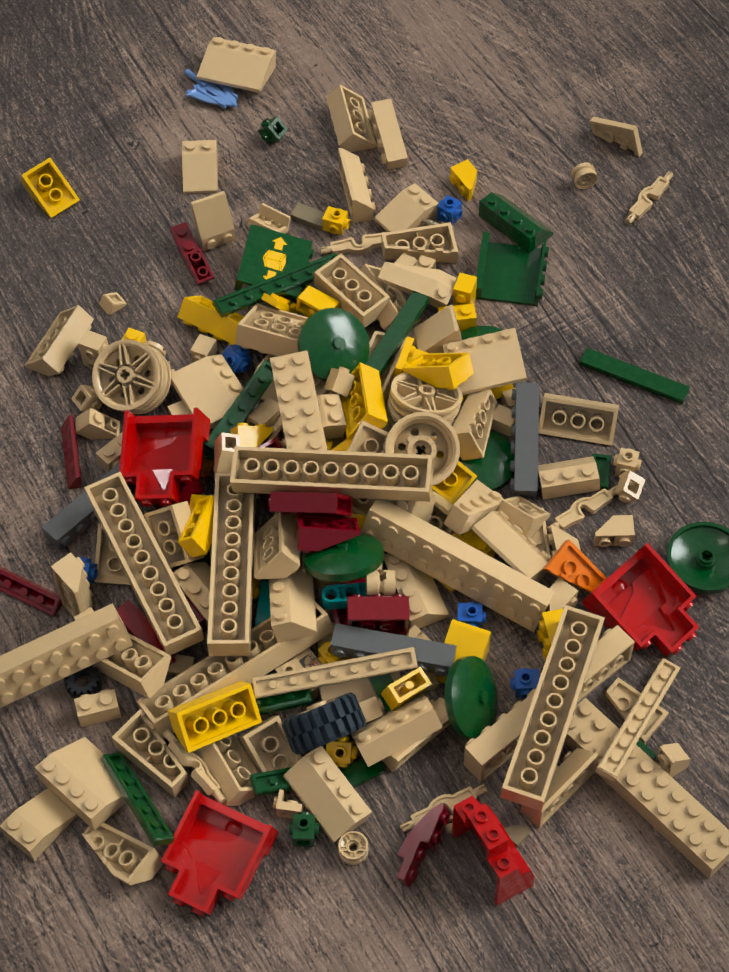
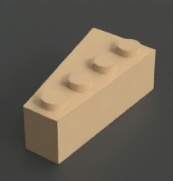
[368,99,408,170]
[381,222,458,263]
[452,389,497,460]
[444,480,504,535]
[112,709,189,798]

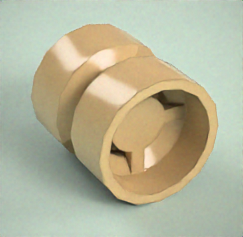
[365,570,396,597]

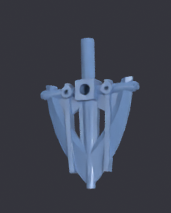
[184,69,238,109]

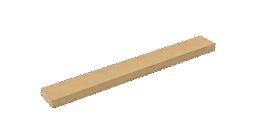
[251,647,418,699]
[595,658,680,782]

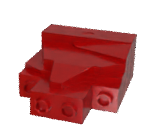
[119,407,210,507]
[581,543,699,657]
[161,790,279,917]
[452,795,535,906]

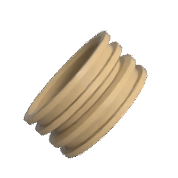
[92,339,171,415]
[386,372,462,440]
[383,412,460,486]

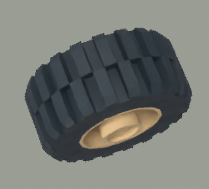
[282,692,366,755]

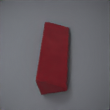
[61,415,82,489]
[0,567,63,617]

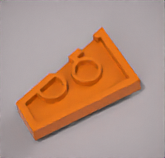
[543,540,607,593]

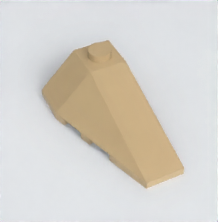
[377,262,456,308]
[82,823,164,885]

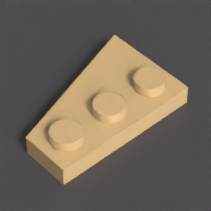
[590,117,643,157]
[606,677,669,744]

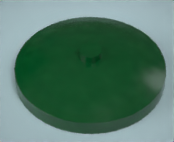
[297,308,370,382]
[458,430,514,493]
[666,522,729,594]
[303,533,384,582]
[444,656,498,740]

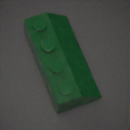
[479,192,553,253]

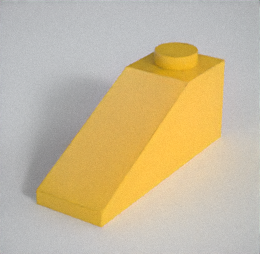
[178,495,214,558]

